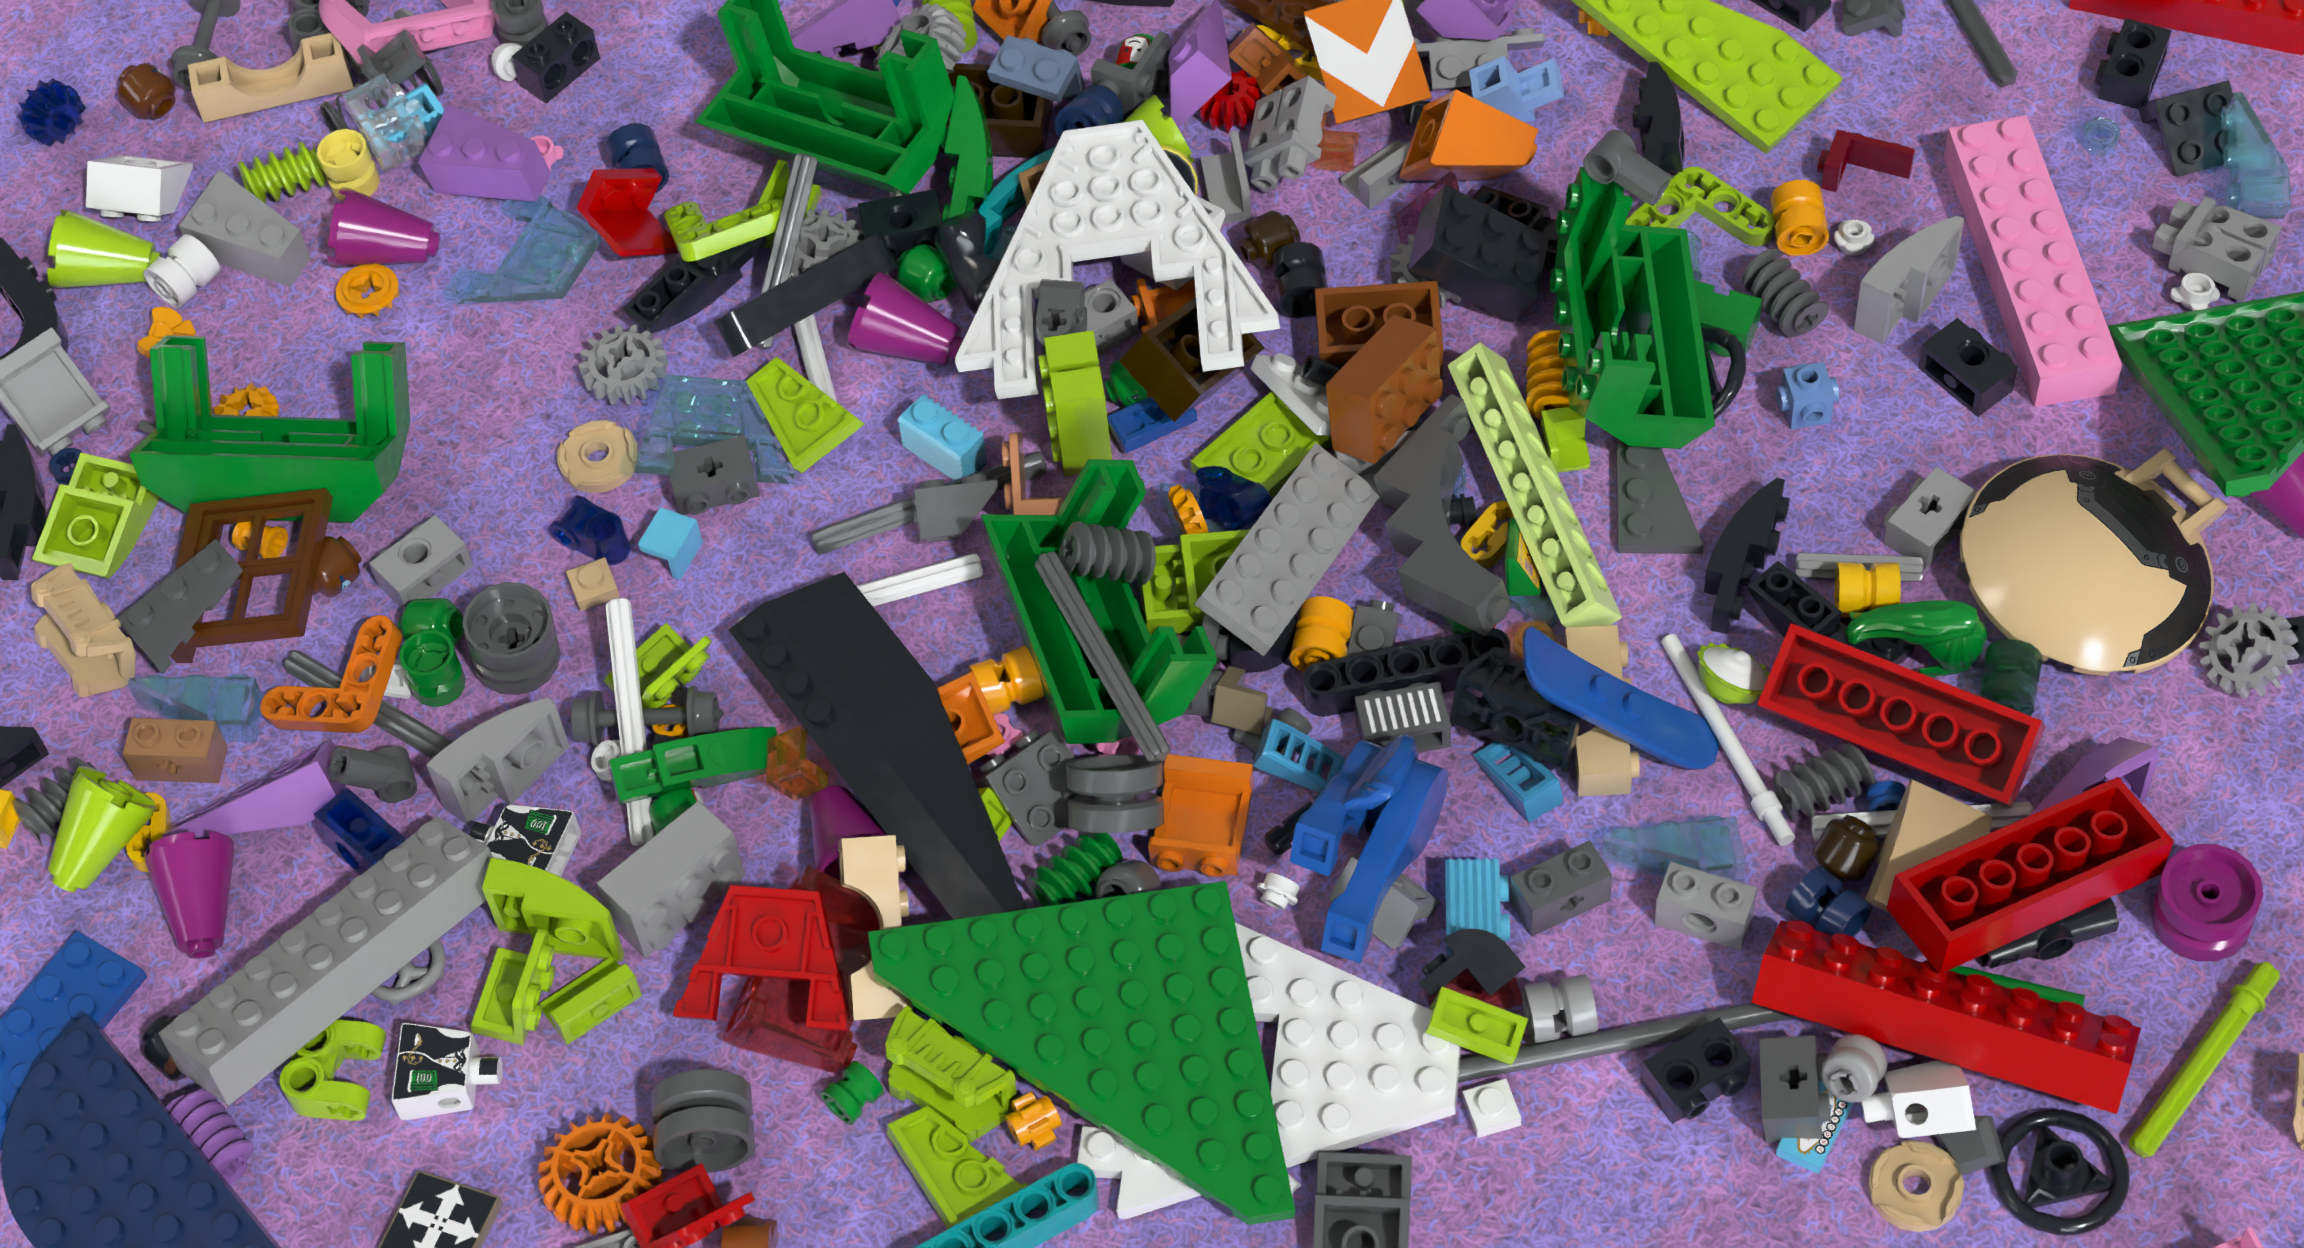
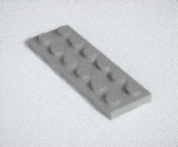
[1194,443,1380,656]

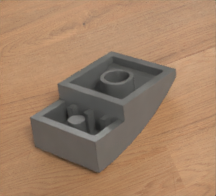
[1313,1152,1412,1248]

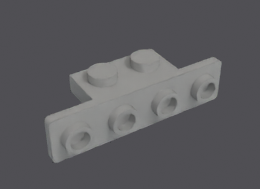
[1414,28,1545,91]

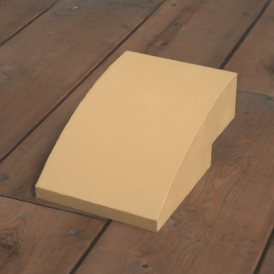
[1865,779,1993,913]

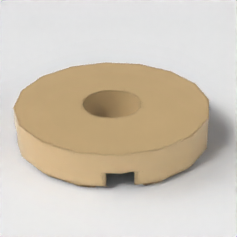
[557,420,639,493]
[1868,1140,1964,1232]

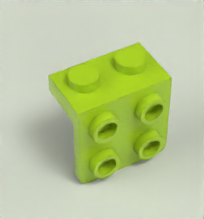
[603,622,712,709]
[471,928,556,1046]

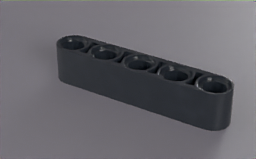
[714,231,899,358]
[1303,628,1510,717]

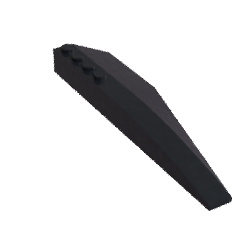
[729,572,1027,919]

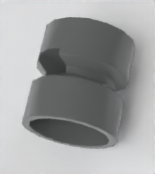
[492,0,548,47]

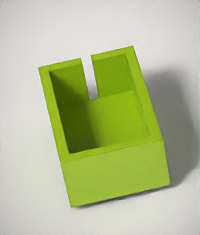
[1038,330,1112,477]

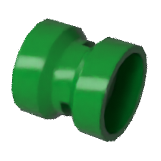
[820,1060,884,1125]

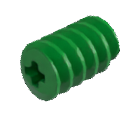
[1025,832,1123,907]

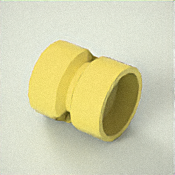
[317,129,380,201]

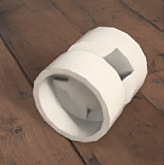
[144,234,220,309]

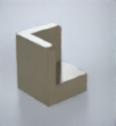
[1211,666,1273,735]

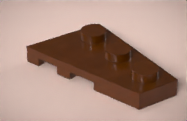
[1225,0,1337,52]

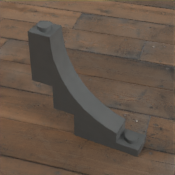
[1373,394,1512,636]

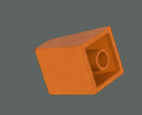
[1399,89,1539,180]

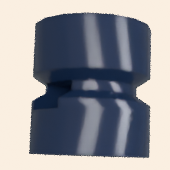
[1055,85,1124,140]
[606,123,669,193]
[1785,866,1872,937]

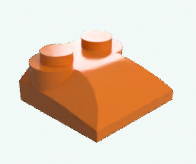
[972,0,1051,44]
[937,671,1005,765]

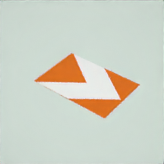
[1304,0,1432,124]

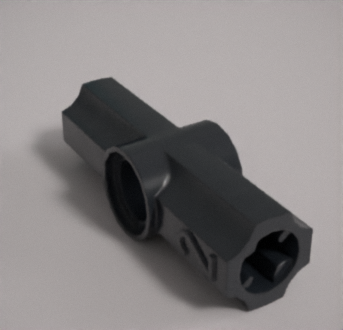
[1980,897,2119,969]

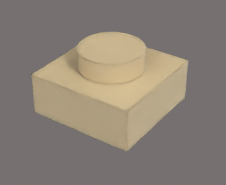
[566,557,620,611]

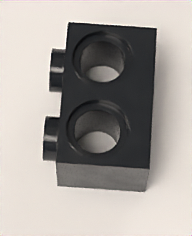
[511,11,600,104]
[2095,18,2172,109]
[1641,1017,1751,1124]

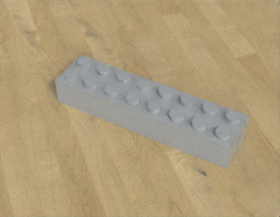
[159,816,493,1106]

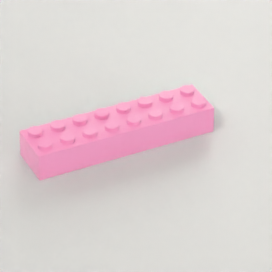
[1944,115,2122,407]

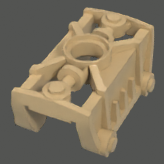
[31,563,136,698]

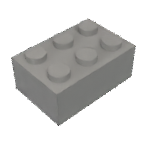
[596,800,746,958]

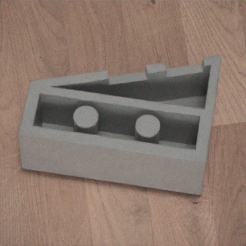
[179,169,311,287]

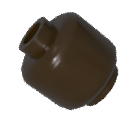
[1238,210,1300,270]
[1813,815,1880,884]

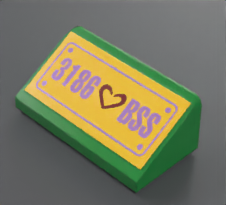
[1505,518,1542,596]

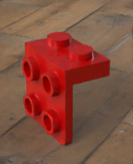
[619,1163,755,1248]

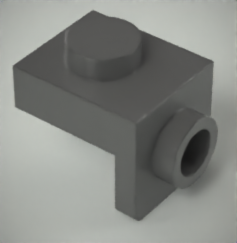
[1842,0,1906,37]
[357,29,427,90]
[1347,599,1403,656]

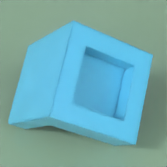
[638,507,703,580]

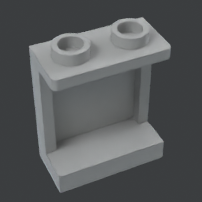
[0,327,110,458]

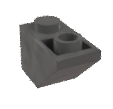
[911,475,998,544]

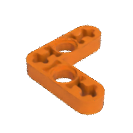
[260,615,402,733]

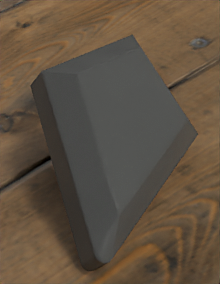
[1934,1116,2005,1175]

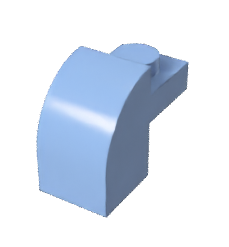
[1469,56,1564,122]

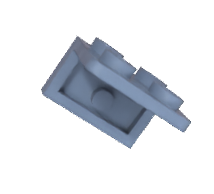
[987,35,1086,103]

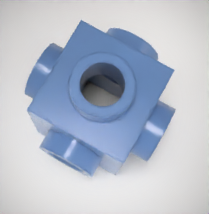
[1776,362,1839,430]

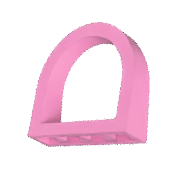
[318,0,496,65]

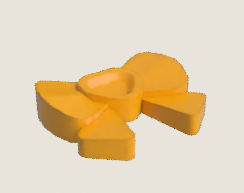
[137,307,196,358]

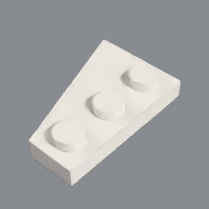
[1251,353,1331,436]

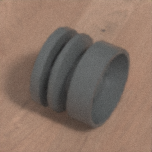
[462,582,561,695]

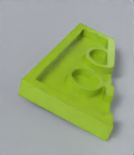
[746,357,865,473]
[887,1106,1028,1229]

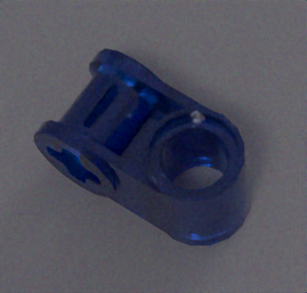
[1195,466,1272,531]
[548,495,631,565]

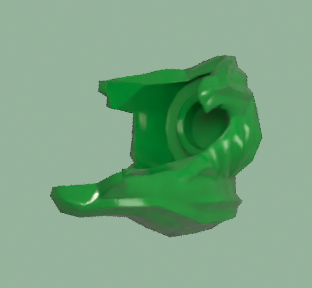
[1845,600,1987,678]

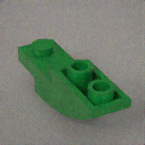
[941,75,993,222]
[608,727,787,805]

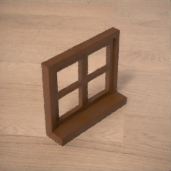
[170,488,333,663]

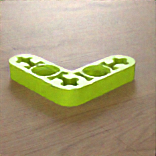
[1625,166,1774,246]
[664,199,783,262]

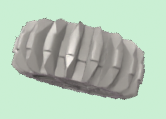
[873,3,966,75]

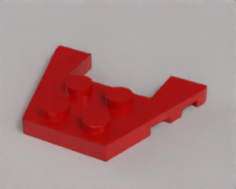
[673,885,850,1032]

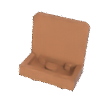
[1002,432,1067,515]

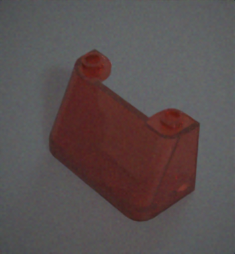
[722,865,880,1073]

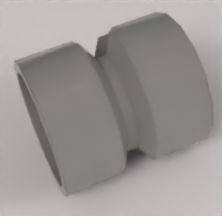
[1521,974,1598,1044]

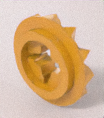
[336,264,400,319]
[213,383,279,417]
[1168,483,1209,535]

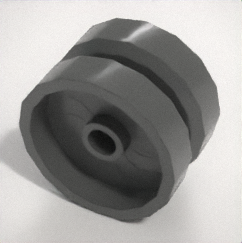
[1066,754,1164,833]
[651,1069,755,1173]

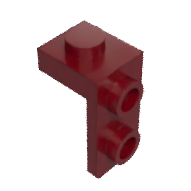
[1817,129,1915,192]

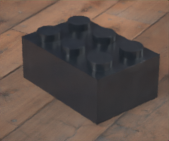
[1408,185,1549,322]

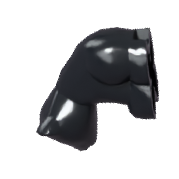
[934,209,1002,315]

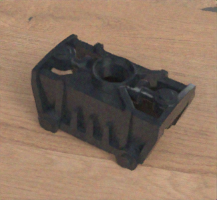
[1450,647,1582,772]

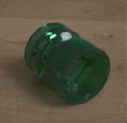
[1978,639,2043,716]

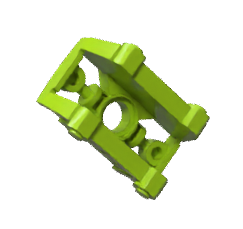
[885,1005,1016,1143]

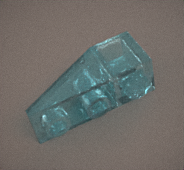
[2221,92,2291,220]
[128,674,264,742]
[1601,816,1746,883]

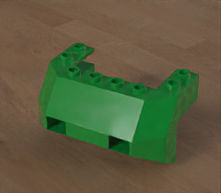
[695,0,955,195]
[1550,167,1715,449]
[129,335,411,523]
[981,459,1218,744]

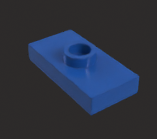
[1107,397,1198,454]

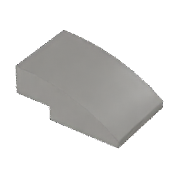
[1854,216,1964,344]
[426,698,570,826]

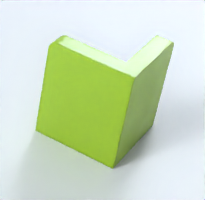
[1541,407,1590,473]

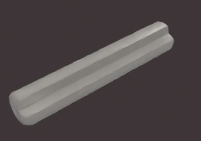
[1795,552,1924,582]

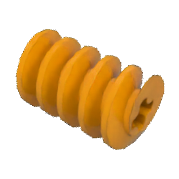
[1526,330,1570,420]

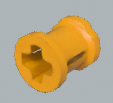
[232,521,288,559]

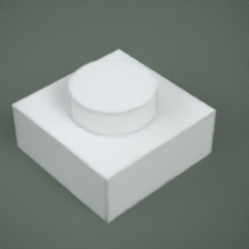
[1462,1079,1521,1138]

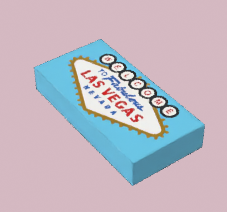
[1776,1081,1854,1174]

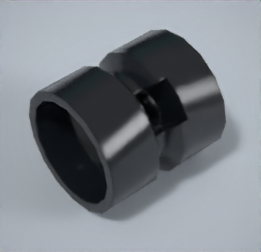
[1272,242,1328,318]

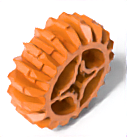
[538,1112,663,1236]

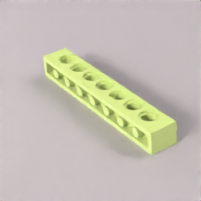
[1447,342,1622,627]

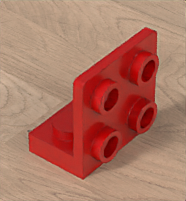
[576,168,679,257]

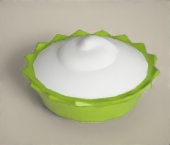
[1697,642,1770,704]

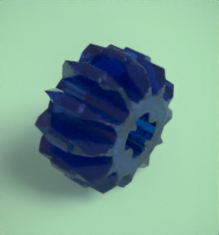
[16,78,86,146]

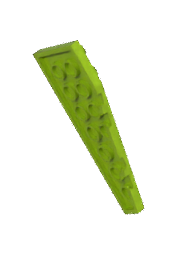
[1571,0,1843,154]

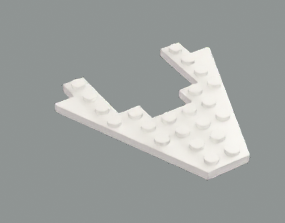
[955,120,1280,399]
[1077,922,1461,1219]

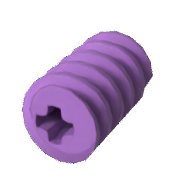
[166,1089,253,1184]

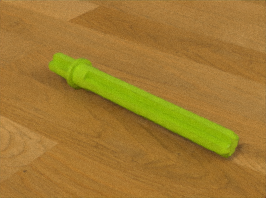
[2128,961,2280,1158]

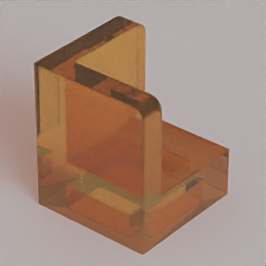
[1315,112,1359,172]
[766,726,828,800]

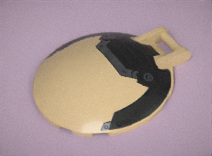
[1959,448,2228,676]

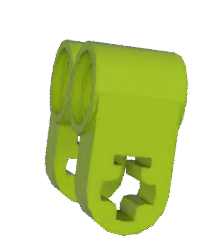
[279,1020,386,1121]

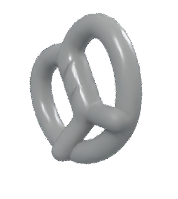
[370,939,446,1006]

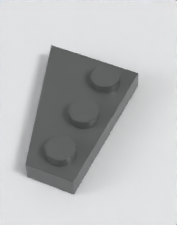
[1616,442,1704,554]
[116,539,243,674]

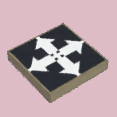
[378,1170,503,1248]

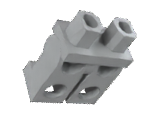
[1244,76,1336,192]
[2152,196,2282,302]

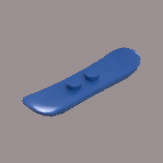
[1522,626,1719,770]

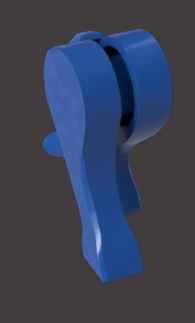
[1290,734,1448,963]

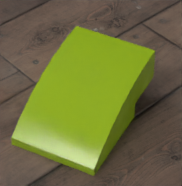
[32,453,160,579]
[1139,530,1250,634]
[482,858,624,962]

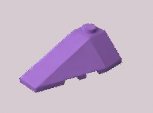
[790,0,901,57]
[1168,0,1232,128]
[1416,0,1517,40]
[2031,737,2160,815]
[163,740,349,839]

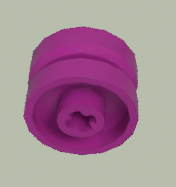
[2151,844,2263,961]

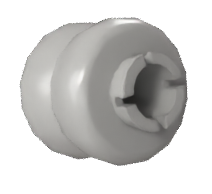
[1821,1034,1887,1103]

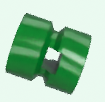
[399,630,466,707]

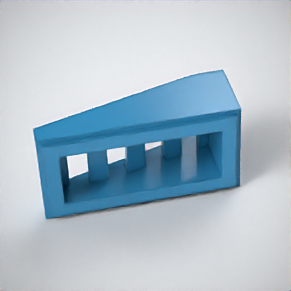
[1253,718,1346,793]
[1473,741,1563,823]

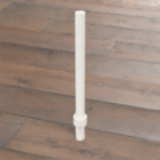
[1661,634,1795,846]

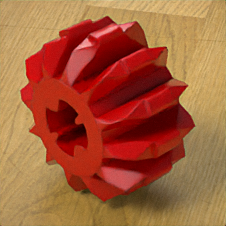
[1198,68,1262,133]

